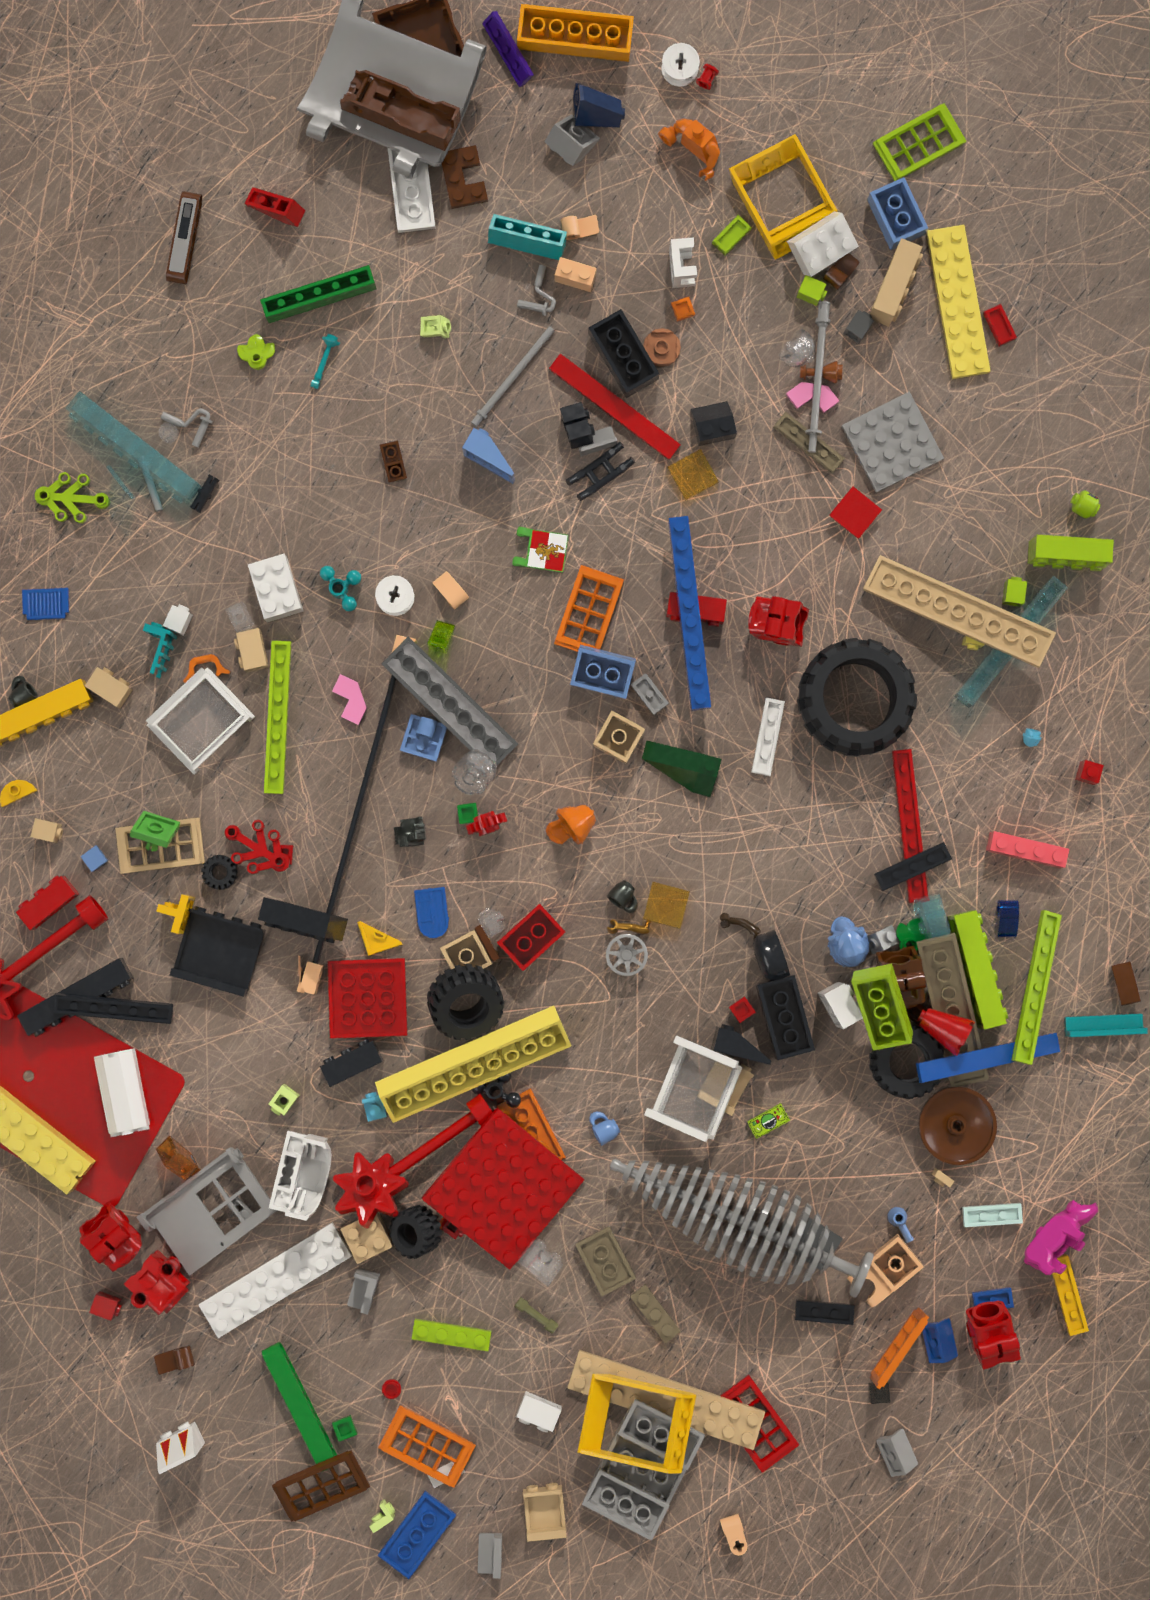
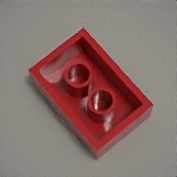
[497,904,565,971]

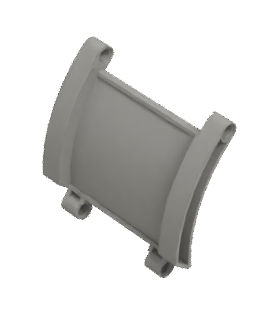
[297,0,487,178]

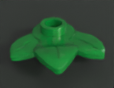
[896,918,932,951]

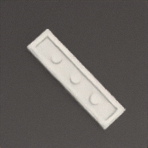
[751,698,785,776]

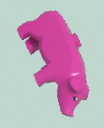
[1024,1200,1098,1275]

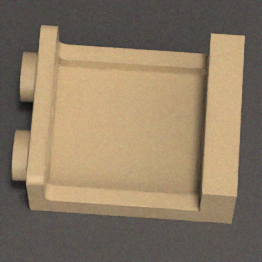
[523,1483,566,1542]

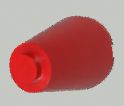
[918,1008,975,1056]

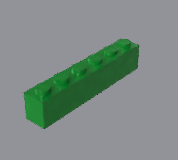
[260,265,377,323]

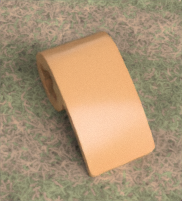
[560,215,599,240]
[433,571,469,610]

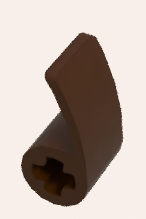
[823,253,860,290]
[154,1345,195,1375]

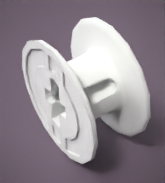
[661,43,700,87]
[375,575,415,616]

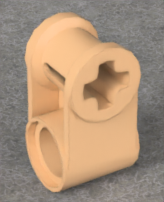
[720,1514,747,1556]

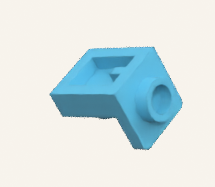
[362,1092,387,1122]

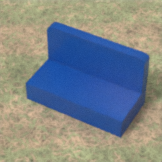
[922,1318,958,1363]

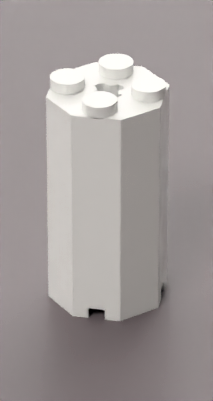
[94,1048,150,1137]

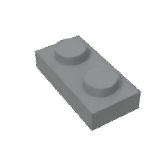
[630,673,669,716]

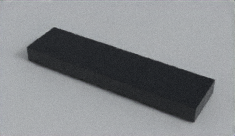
[874,842,952,891]

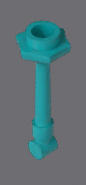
[310,334,340,389]

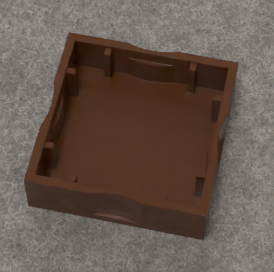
[372,0,464,57]

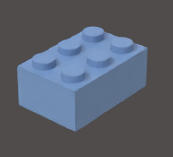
[867,177,928,250]
[570,645,636,699]

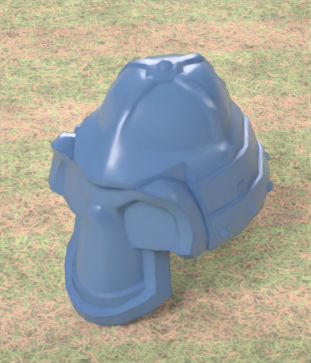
[828,916,870,967]

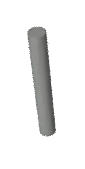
[138,456,163,512]

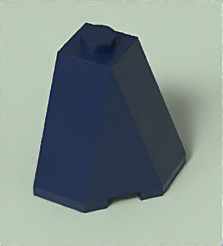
[573,83,625,128]

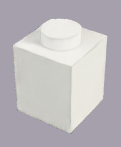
[163,604,193,636]

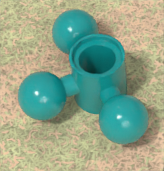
[320,566,362,612]

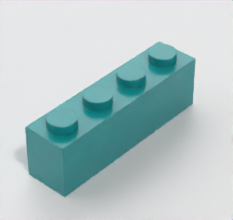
[488,214,567,260]

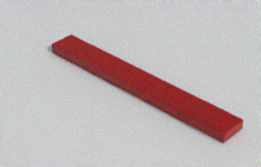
[549,353,681,460]
[892,749,929,903]

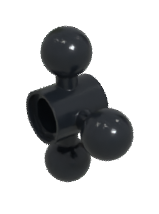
[471,1073,521,1108]

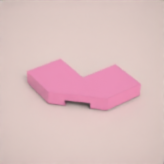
[786,382,839,414]
[332,674,367,725]

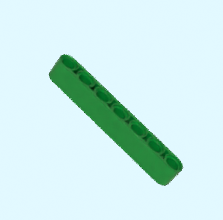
[261,1342,337,1472]

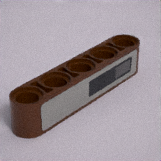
[166,191,202,285]

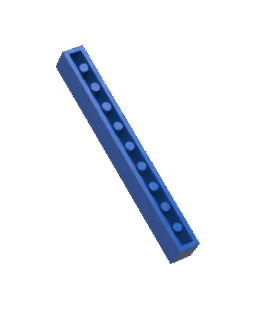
[668,516,711,711]

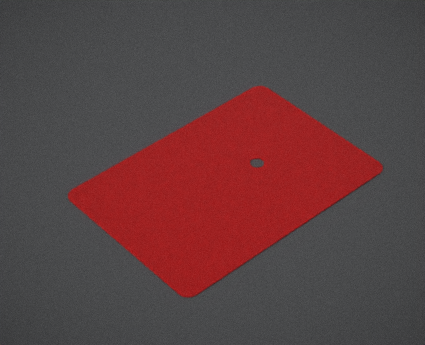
[0,980,185,1207]

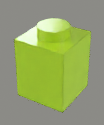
[796,275,827,306]
[1002,577,1027,607]

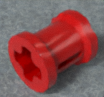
[696,64,719,90]

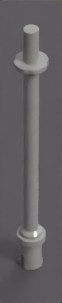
[805,301,831,453]

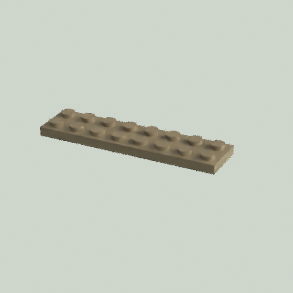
[916,933,989,1087]

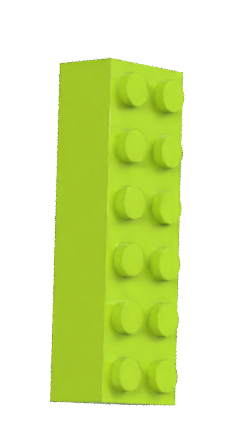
[947,910,1008,1030]

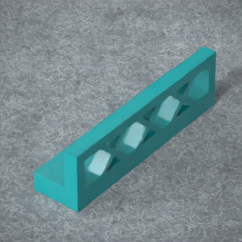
[1064,1013,1148,1037]

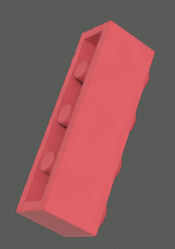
[986,831,1069,868]

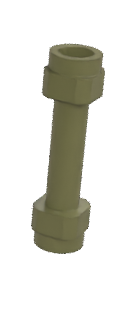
[514,1297,559,1334]

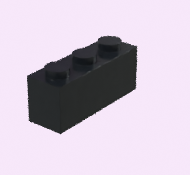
[320,1039,384,1087]

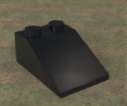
[711,1024,771,1065]

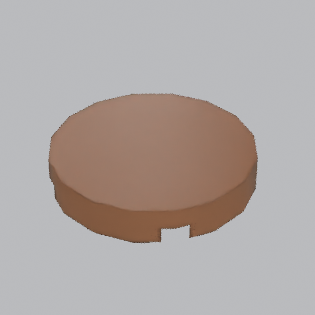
[643,328,681,367]

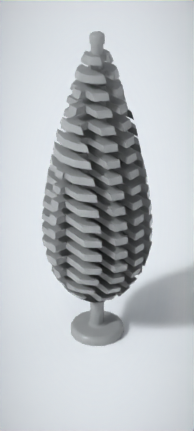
[610,1159,874,1298]

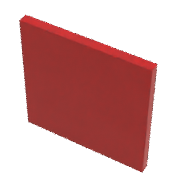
[829,486,882,539]

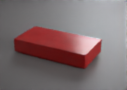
[983,304,1017,347]

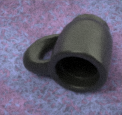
[8,676,38,708]
[607,880,638,913]

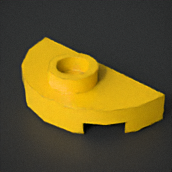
[0,780,38,807]

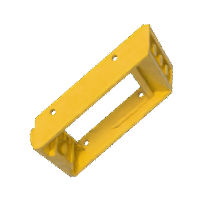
[729,134,838,260]

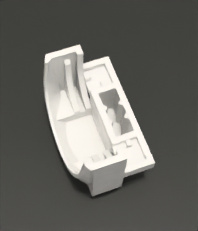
[269,1131,332,1221]

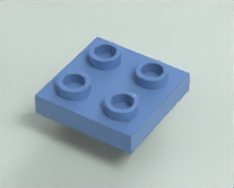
[400,714,447,762]

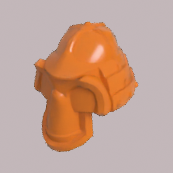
[546,805,596,845]

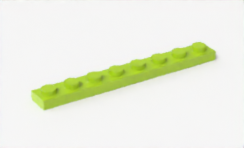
[264,641,292,794]
[1012,910,1062,1065]

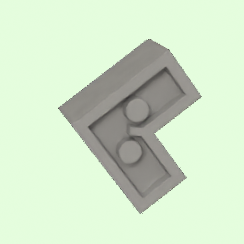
[347,1267,380,1315]

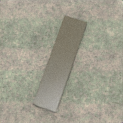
[773,411,845,474]

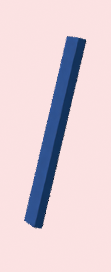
[916,1033,1061,1083]

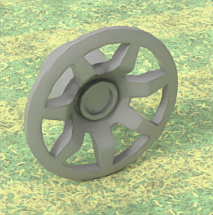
[606,934,648,976]

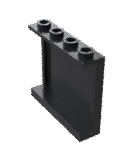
[169,906,266,997]

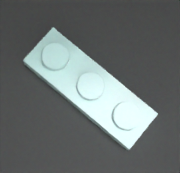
[962,1203,1023,1227]

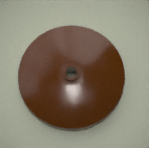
[918,1086,997,1165]

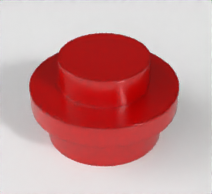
[382,1379,401,1399]

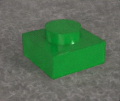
[457,803,478,825]
[332,1415,358,1442]

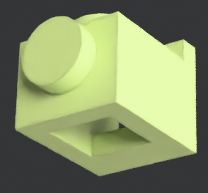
[269,1084,300,1116]

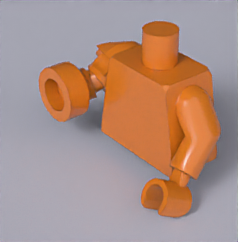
[658,118,720,181]

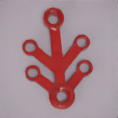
[225,820,290,875]

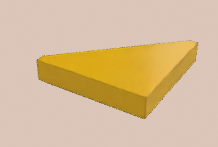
[357,921,403,956]

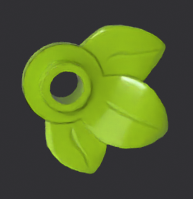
[237,334,275,370]

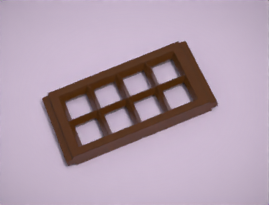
[272,1450,370,1522]

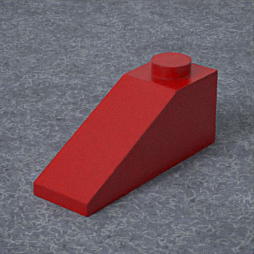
[244,187,306,227]

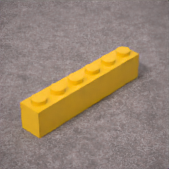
[0,678,94,747]

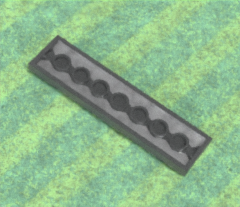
[381,636,518,771]

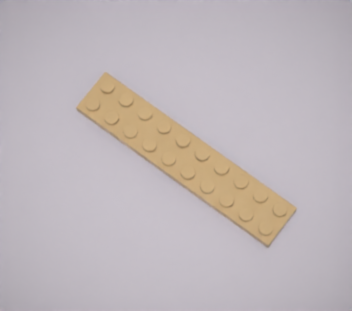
[863,555,1056,668]
[568,1350,765,1450]

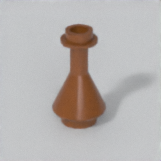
[800,361,843,384]

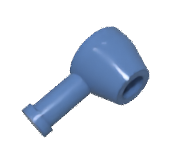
[887,1207,914,1243]

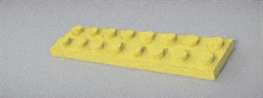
[926,225,991,379]

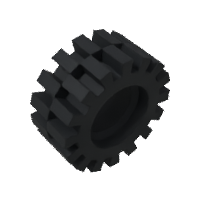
[201,855,238,890]

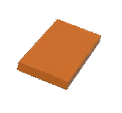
[496,1088,566,1160]

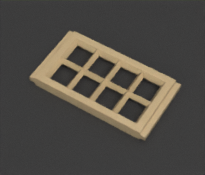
[115,818,205,874]

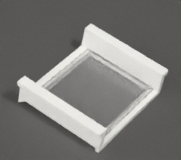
[146,667,255,775]
[644,1036,742,1142]

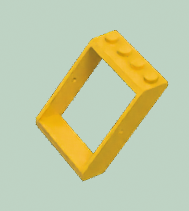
[577,1374,696,1474]

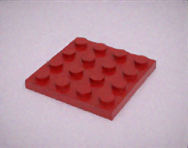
[328,958,408,1039]

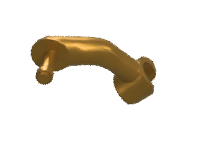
[607,919,651,934]

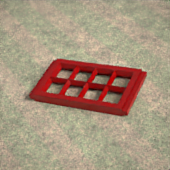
[720,1374,800,1473]

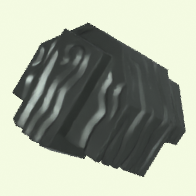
[394,816,426,847]

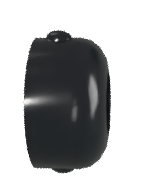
[753,930,790,981]

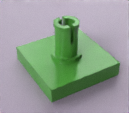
[130,811,180,851]

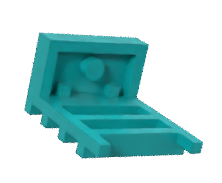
[143,622,177,678]

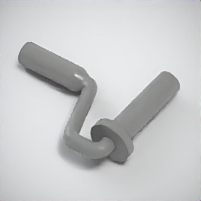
[517,265,556,316]
[161,408,213,448]

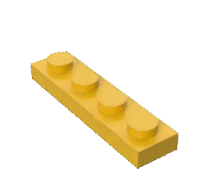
[1052,1254,1089,1336]

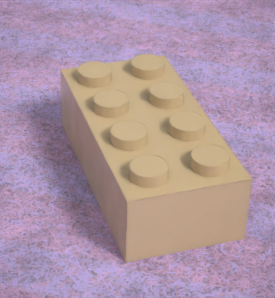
[870,238,923,327]

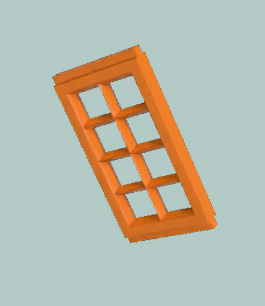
[554,565,624,652]
[870,1307,929,1389]
[378,1405,476,1488]

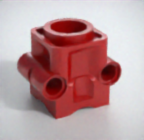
[748,596,809,647]
[79,1201,142,1272]
[124,1250,190,1315]
[966,1300,1021,1370]

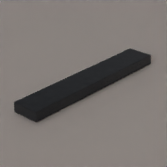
[53,993,173,1024]

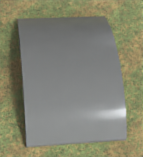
[582,1398,705,1541]

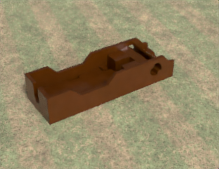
[340,70,461,151]

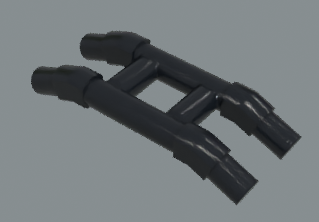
[566,441,635,501]

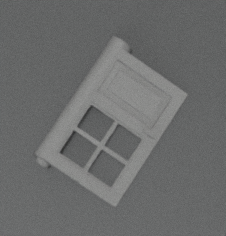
[136,1147,278,1276]

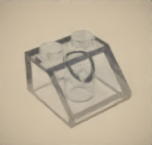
[518,1239,563,1287]

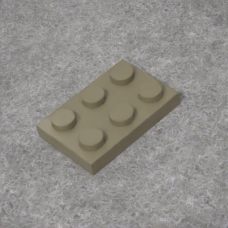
[575,1226,636,1296]

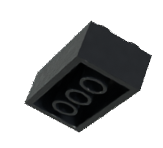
[588,309,660,398]
[258,897,348,943]
[755,975,815,1060]

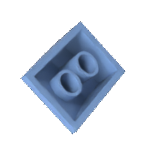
[462,428,515,484]

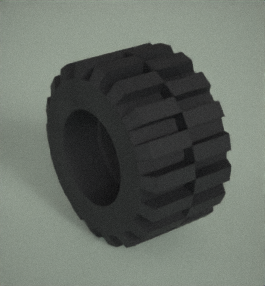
[389,1205,442,1259]

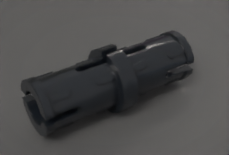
[190,474,219,513]

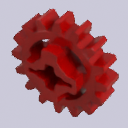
[466,811,507,836]

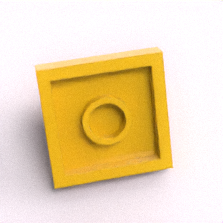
[156,894,195,934]

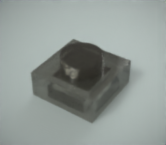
[868,1382,890,1404]

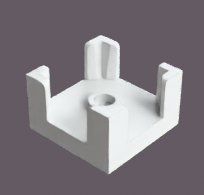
[669,237,697,288]

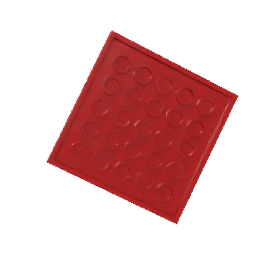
[421,1107,585,1270]

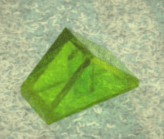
[427,620,455,654]

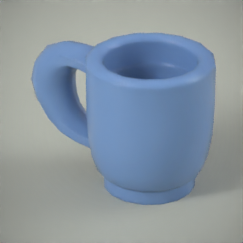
[589,1111,620,1146]

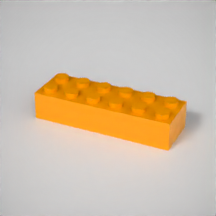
[517,4,634,62]

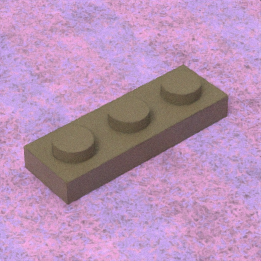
[630,1284,681,1343]

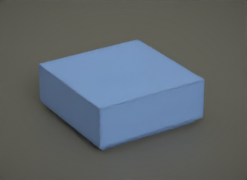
[80,845,108,872]

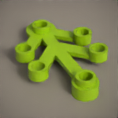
[35,472,110,524]

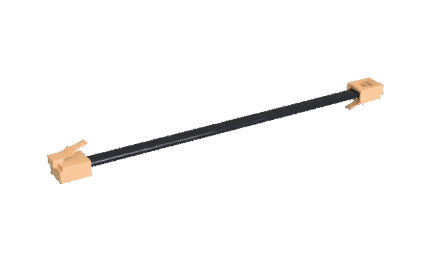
[297,635,417,995]

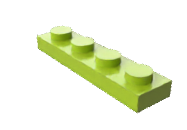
[412,1319,491,1351]

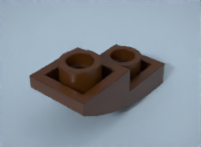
[379,440,407,483]
[1111,962,1141,1006]

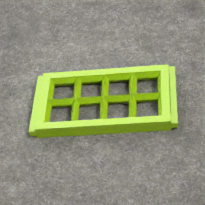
[872,103,967,181]

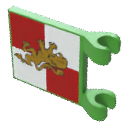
[512,527,568,573]

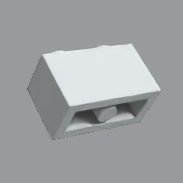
[516,1391,562,1432]

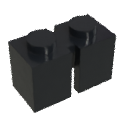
[560,402,595,449]

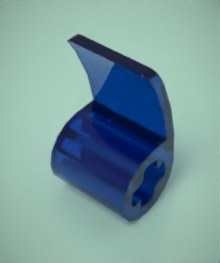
[997,900,1019,937]

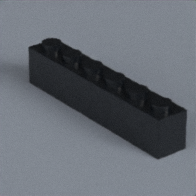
[17,958,134,1037]

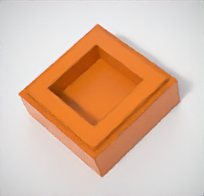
[671,297,695,322]

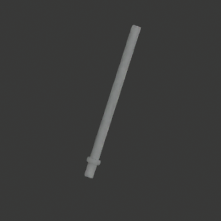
[471,326,555,427]

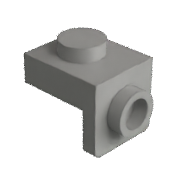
[867,925,900,954]

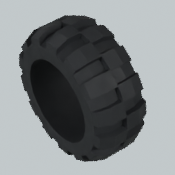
[797,638,917,757]

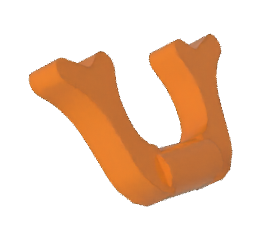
[183,654,231,683]

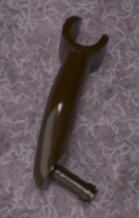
[720,913,761,940]

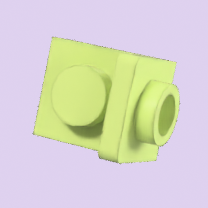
[420,315,451,338]
[369,1499,395,1533]

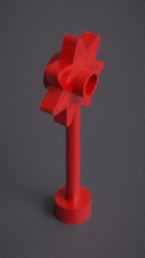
[0,895,109,1020]
[333,1094,493,1229]

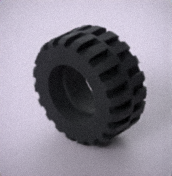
[427,964,504,1040]
[869,1024,945,1099]

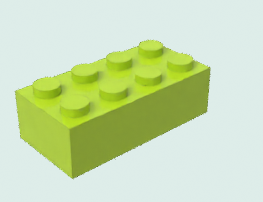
[1028,534,1114,571]
[851,964,913,1051]

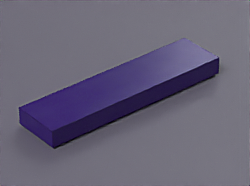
[482,11,534,87]

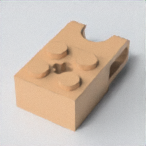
[847,1234,924,1307]

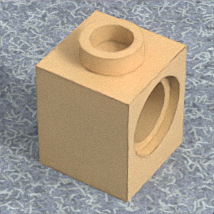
[30,818,63,843]

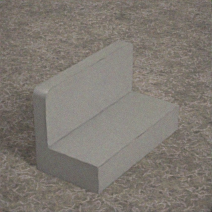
[578,426,617,456]
[876,1428,918,1477]
[478,1533,502,1579]

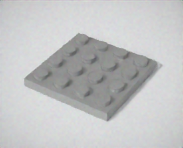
[841,391,944,493]

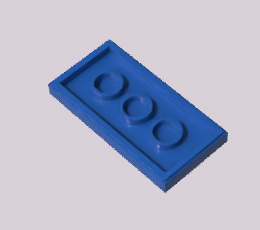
[378,1491,456,1579]

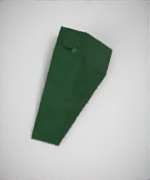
[642,741,722,797]

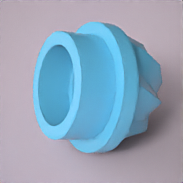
[1022,728,1042,747]

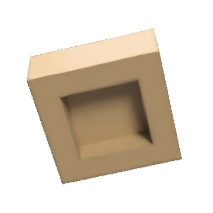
[931,1168,954,1187]

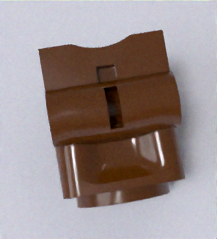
[875,946,926,1009]

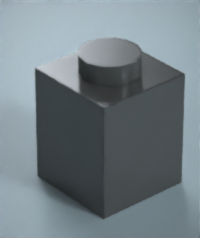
[843,310,874,344]

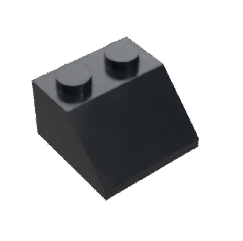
[690,401,737,446]

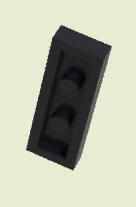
[794,1299,855,1325]

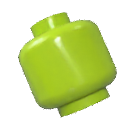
[1070,490,1100,519]

